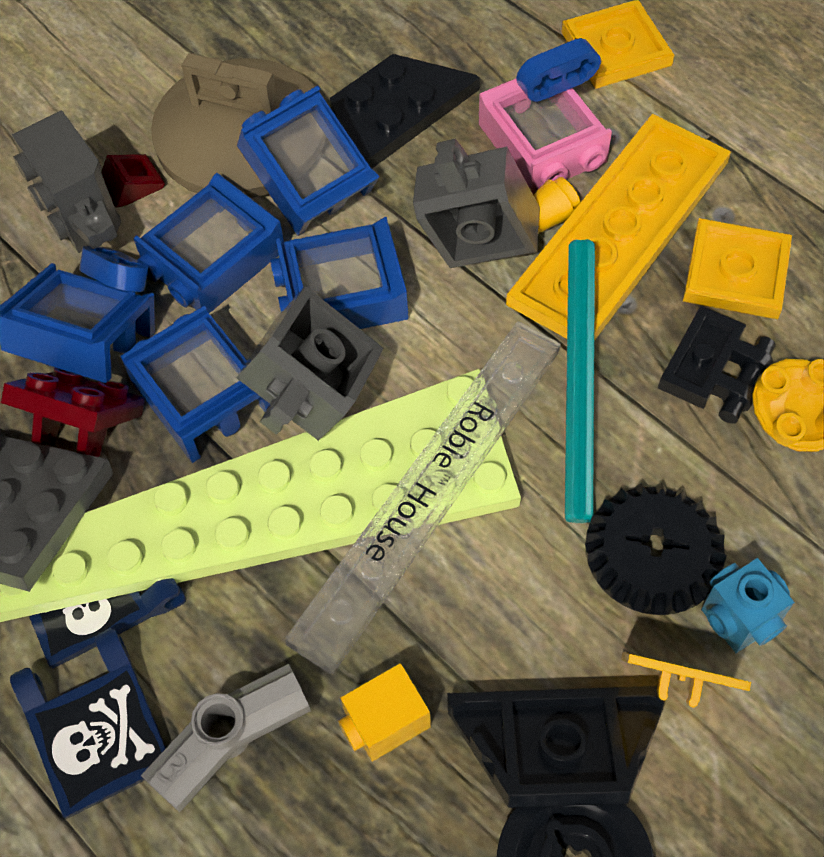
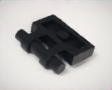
[658,306,776,424]

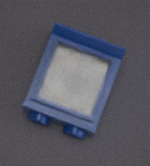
[237,86,380,236]
[133,173,284,313]
[270,217,408,329]
[0,263,155,383]
[120,305,270,463]

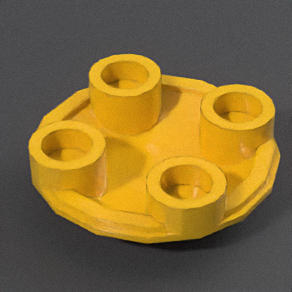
[752,359,824,452]

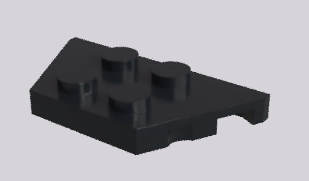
[330,54,480,169]
[447,686,668,808]

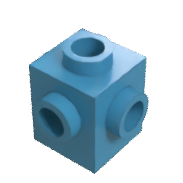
[701,558,795,653]

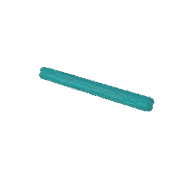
[565,239,595,524]

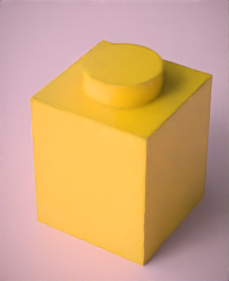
[338,663,431,762]

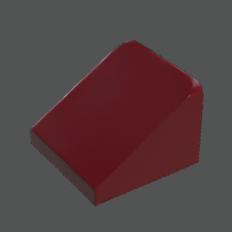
[101,154,165,208]

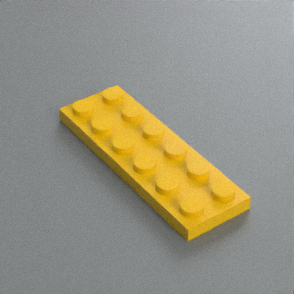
[506,114,731,341]

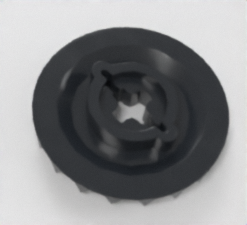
[585,483,727,615]
[496,804,654,857]

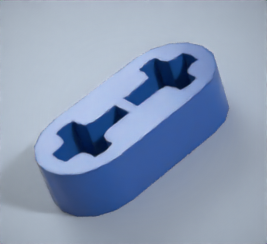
[516,38,601,102]
[79,246,149,292]

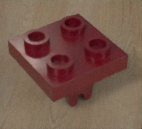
[1,367,145,457]

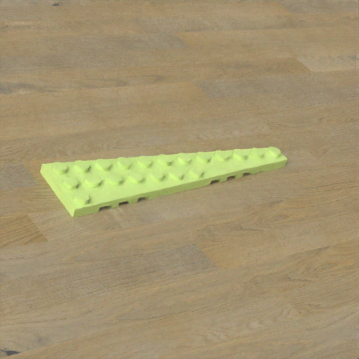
[0,369,521,622]

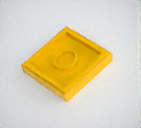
[561,0,674,89]
[683,218,792,320]

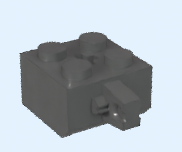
[12,110,121,253]
[413,138,540,268]
[236,286,384,441]

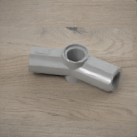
[141,664,311,812]

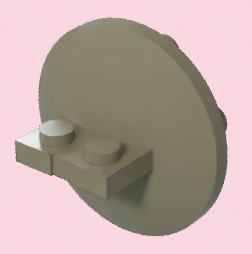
[151,53,326,198]

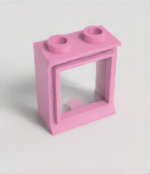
[479,79,612,194]

